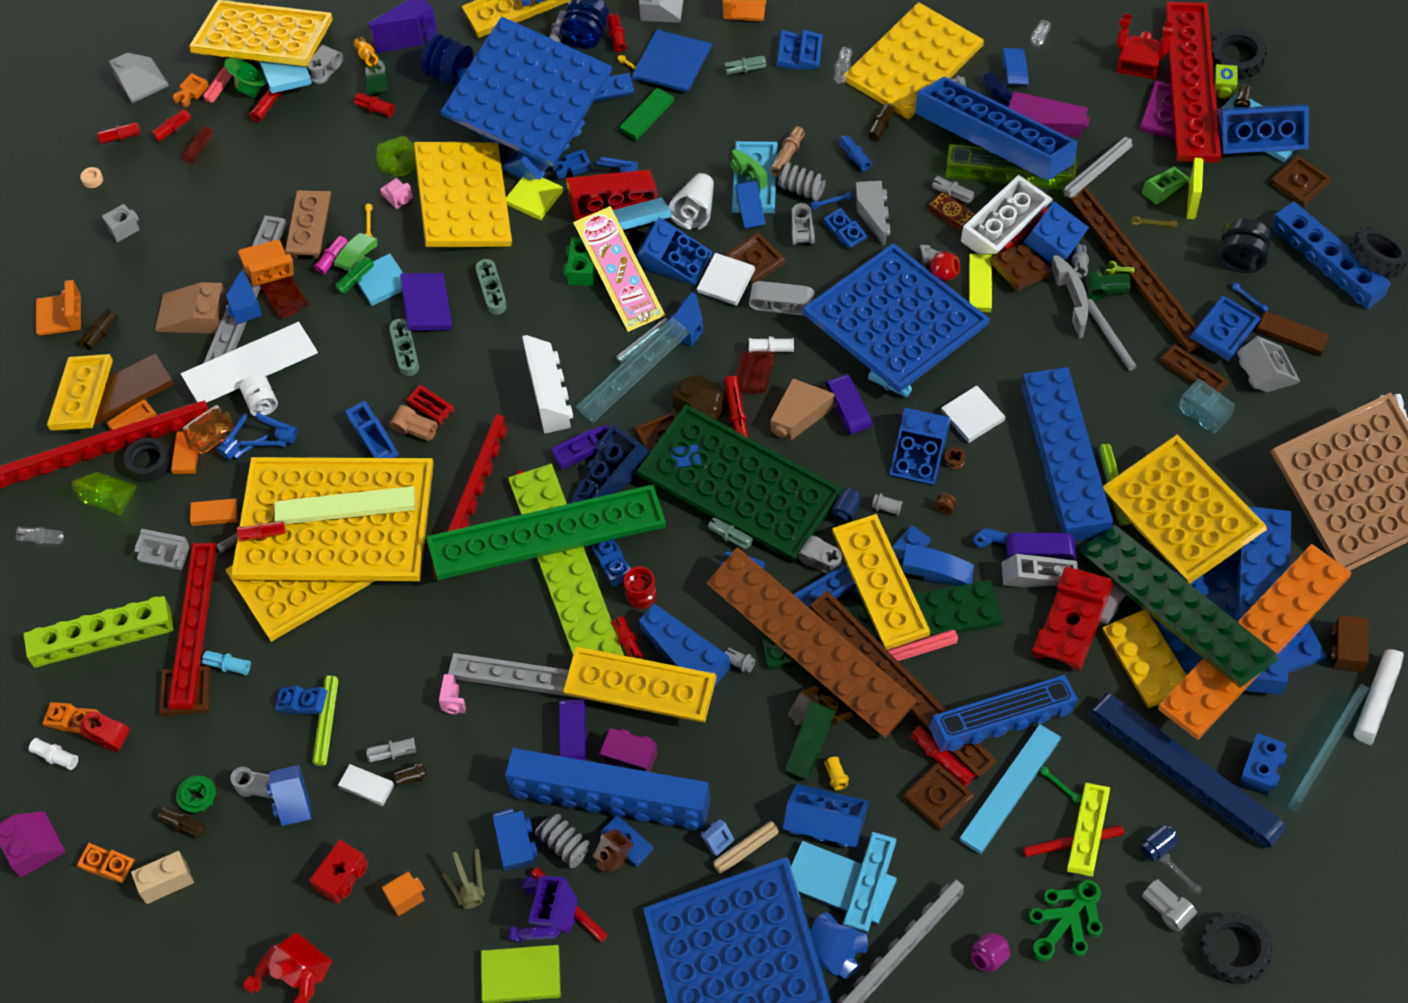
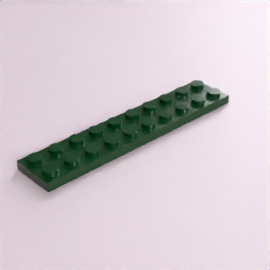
[1078,524,1278,688]
[758,580,1003,670]

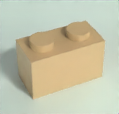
[131,851,194,904]

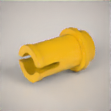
[824,757,849,790]

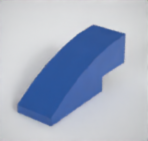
[345,401,399,458]
[902,544,974,586]

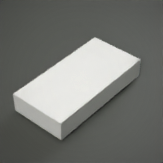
[338,764,394,806]

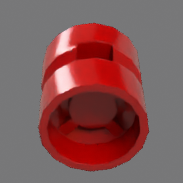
[624,567,656,609]

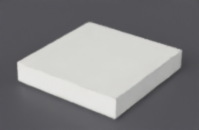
[697,253,755,305]
[941,386,1005,443]

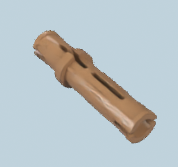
[769,126,805,177]

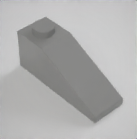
[1001,554,1078,587]

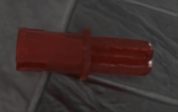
[182,125,213,163]

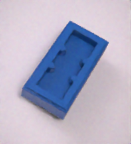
[600,816,654,867]

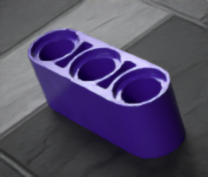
[826,374,872,435]
[1006,533,1076,561]
[560,699,587,761]

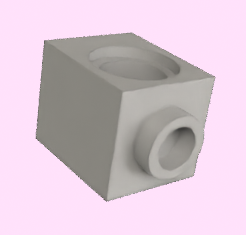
[102,204,140,242]

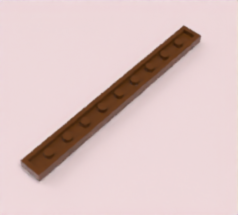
[1066,186,1203,353]
[810,590,997,779]

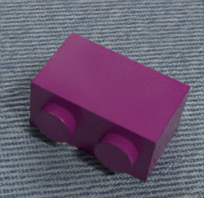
[600,728,658,772]

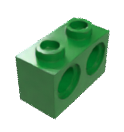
[563,237,596,286]

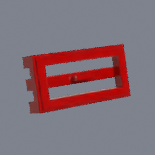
[405,385,455,426]

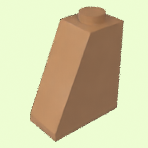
[771,379,834,440]

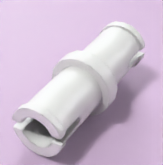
[749,337,794,354]
[29,738,78,770]

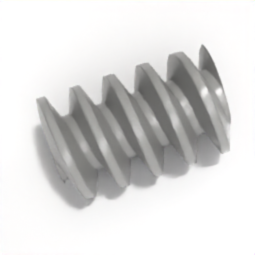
[778,162,826,201]
[535,814,590,869]

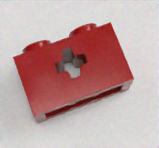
[309,840,368,904]

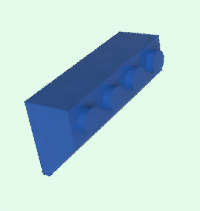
[1218,104,1309,154]
[501,119,585,181]

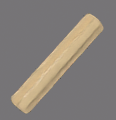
[713,821,778,874]

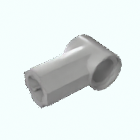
[231,767,274,799]
[1142,879,1197,932]

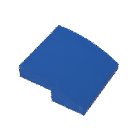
[776,30,823,69]

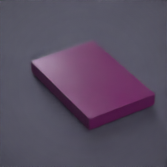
[1140,81,1175,139]

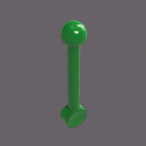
[1040,766,1082,804]

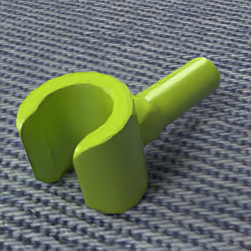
[1105,261,1135,275]

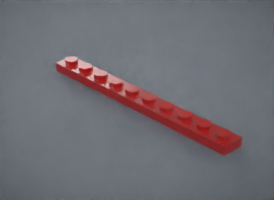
[0,400,212,488]

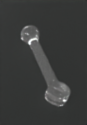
[1160,853,1202,894]

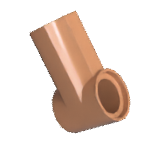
[389,405,437,441]

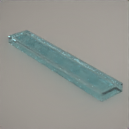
[576,317,689,424]
[1288,684,1369,813]

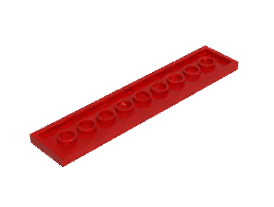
[1165,2,1221,163]

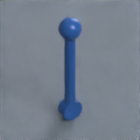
[810,191,853,210]
[1231,282,1269,314]

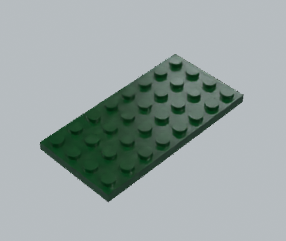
[637,404,843,562]

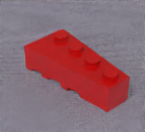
[566,170,658,221]

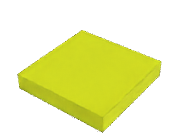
[1187,158,1203,219]
[506,177,563,221]

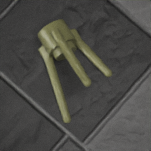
[442,849,486,909]

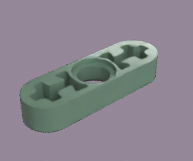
[476,259,507,315]
[389,319,419,376]

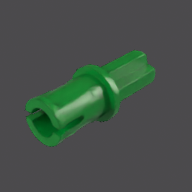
[336,257,374,294]

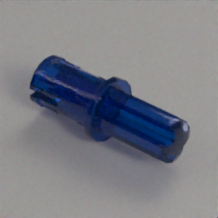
[983,71,1013,107]

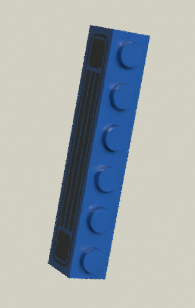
[928,675,1078,752]

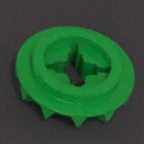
[176,776,217,814]

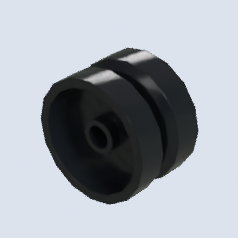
[1218,219,1271,273]

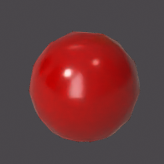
[930,251,960,282]

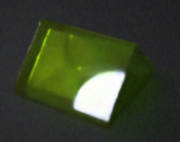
[72,472,137,515]

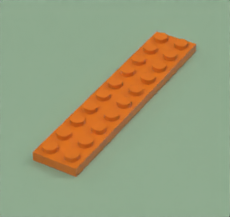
[1158,544,1352,740]

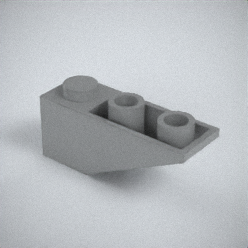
[856,181,890,245]

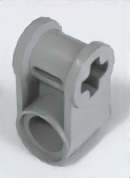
[307,45,343,84]
[792,203,815,246]
[798,536,843,575]

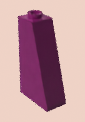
[1009,92,1090,137]

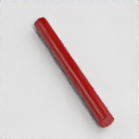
[1023,825,1124,857]
[531,867,608,942]

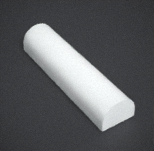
[1353,649,1404,745]

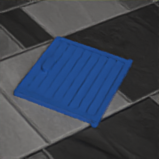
[631,29,712,92]

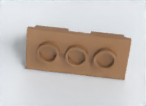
[285,190,331,259]

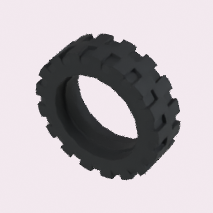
[1211,28,1267,80]
[1349,227,1408,277]
[1199,911,1273,985]

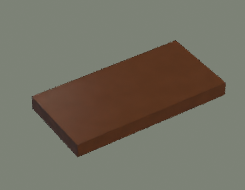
[93,353,174,426]

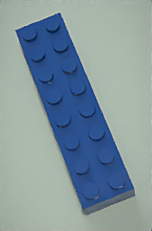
[915,76,1077,180]
[1021,367,1113,541]
[1235,507,1291,695]
[505,748,710,830]

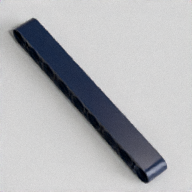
[1089,693,1286,849]

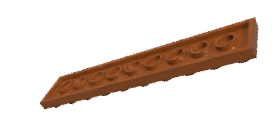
[707,547,917,738]

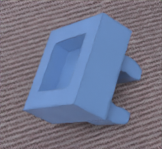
[701,819,735,856]

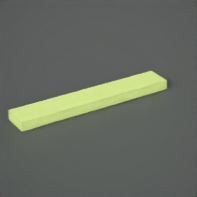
[275,486,416,524]

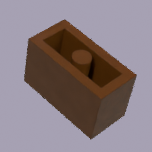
[1329,615,1369,673]

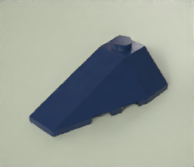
[569,424,650,504]

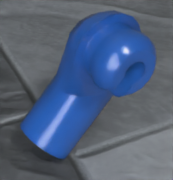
[973,528,1008,548]

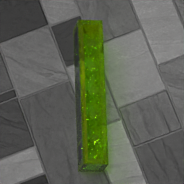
[946,144,1077,190]

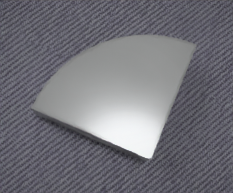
[919,245,940,267]

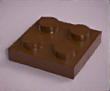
[990,243,1052,291]

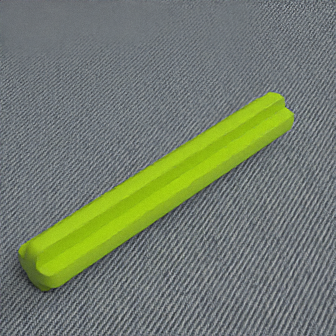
[1098,443,1131,526]
[312,676,338,766]

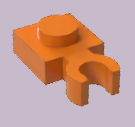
[173,73,209,108]

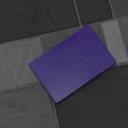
[400,273,452,330]

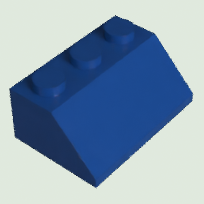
[783,784,869,847]

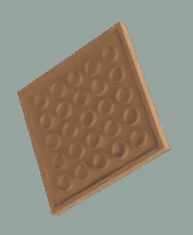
[1270,392,1408,571]

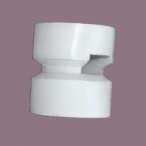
[240,374,278,416]

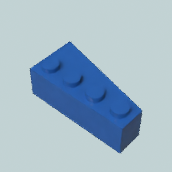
[639,604,730,687]

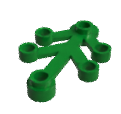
[1029,880,1103,962]

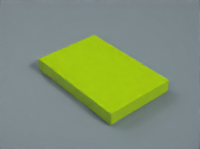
[481,945,561,1003]

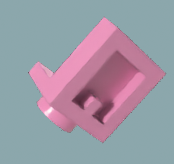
[380,178,413,209]
[439,674,466,714]

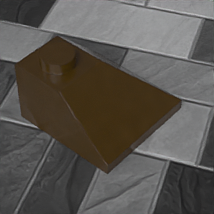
[672,375,729,420]
[788,683,858,728]

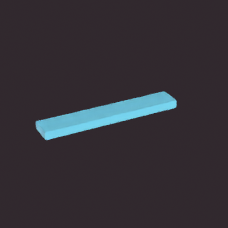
[960,725,1061,855]

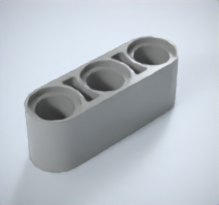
[749,281,815,315]

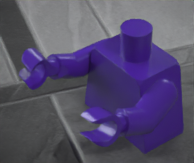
[508,876,577,943]

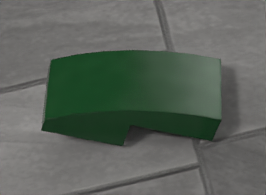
[365,58,389,95]

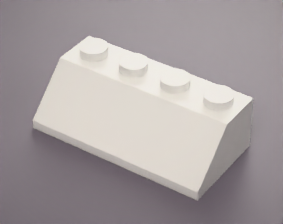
[961,175,1052,254]
[522,335,573,434]

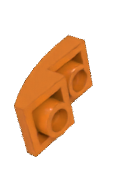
[42,702,100,734]
[77,843,135,883]

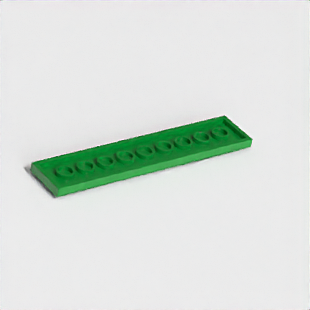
[426,485,666,580]

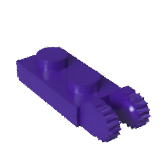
[551,425,610,470]

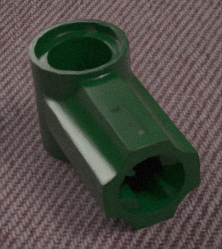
[1084,271,1131,301]

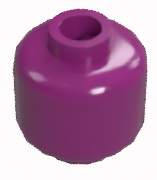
[971,933,1010,972]

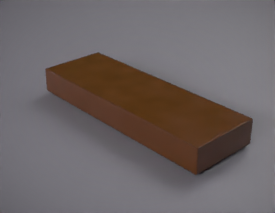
[1257,311,1330,356]
[1160,344,1229,399]

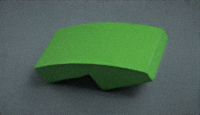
[730,149,767,190]
[334,233,377,271]

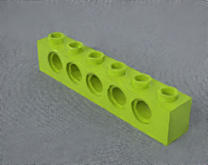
[24,596,174,668]

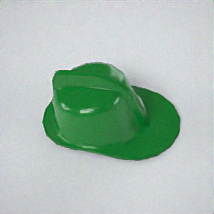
[224,58,268,98]

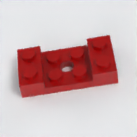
[1032,566,1113,671]

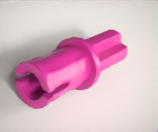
[314,236,348,275]

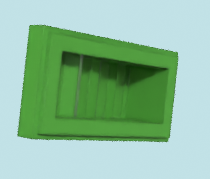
[1142,167,1190,204]

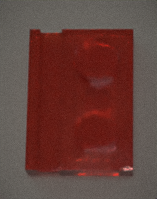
[260,276,309,320]
[736,351,775,393]

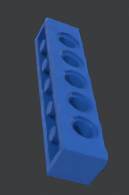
[1271,201,1391,309]

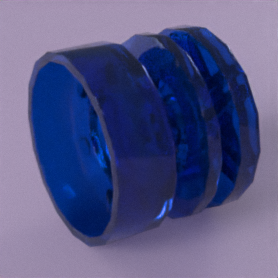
[559,0,609,49]
[421,34,473,86]

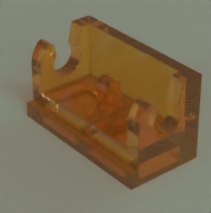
[182,405,234,454]

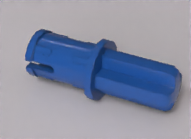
[839,136,872,171]

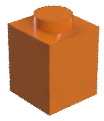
[382,871,425,916]

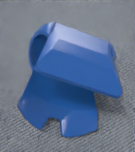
[810,913,868,980]

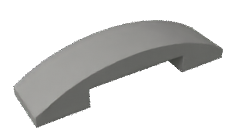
[1051,255,1088,338]

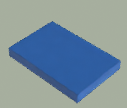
[1190,295,1261,361]

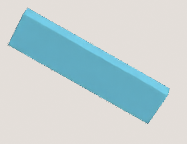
[843,832,897,935]

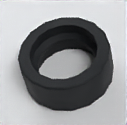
[123,438,170,482]

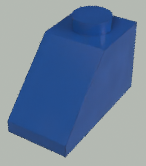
[226,271,262,324]

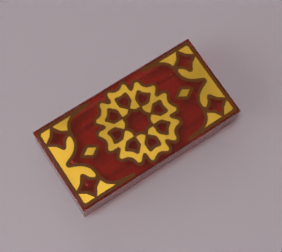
[928,192,976,231]

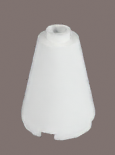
[669,173,714,230]

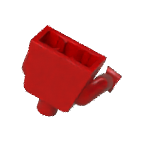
[1117,14,1174,80]
[243,933,332,1003]

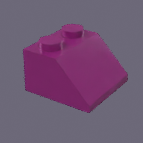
[0,812,66,878]

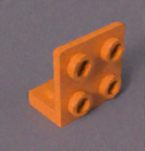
[723,0,766,21]
[238,239,294,287]
[36,280,81,336]

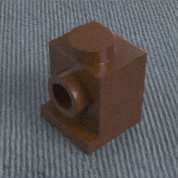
[592,829,634,872]

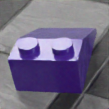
[369,0,438,53]

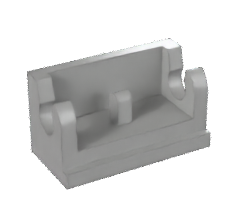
[135,529,190,570]

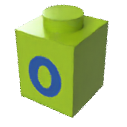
[1214,64,1237,99]

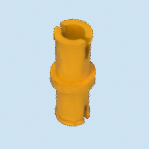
[354,37,378,66]

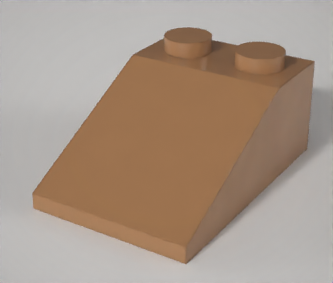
[155,282,227,334]

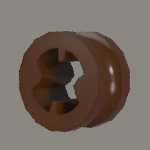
[945,447,965,470]
[934,493,957,515]

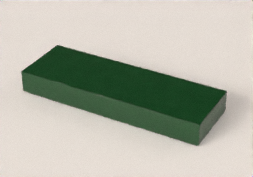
[785,701,836,780]

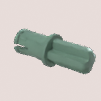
[725,56,766,76]
[708,517,753,550]

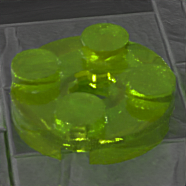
[376,136,416,176]

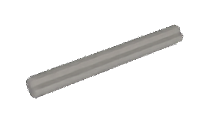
[1063,137,1133,198]

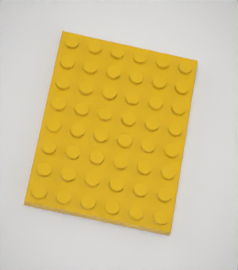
[231,457,434,581]

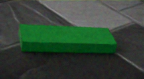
[619,88,674,141]

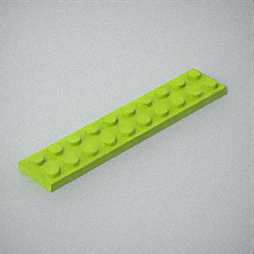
[508,464,625,656]

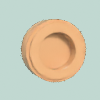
[80,167,103,188]

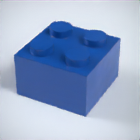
[1023,202,1089,264]

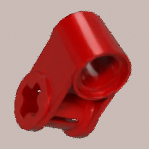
[79,711,130,752]

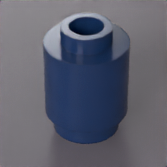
[831,488,861,523]
[1139,824,1178,861]

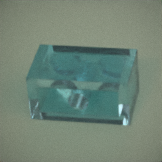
[1179,379,1235,434]

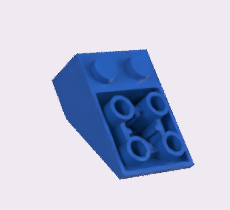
[635,217,713,286]
[889,408,951,485]

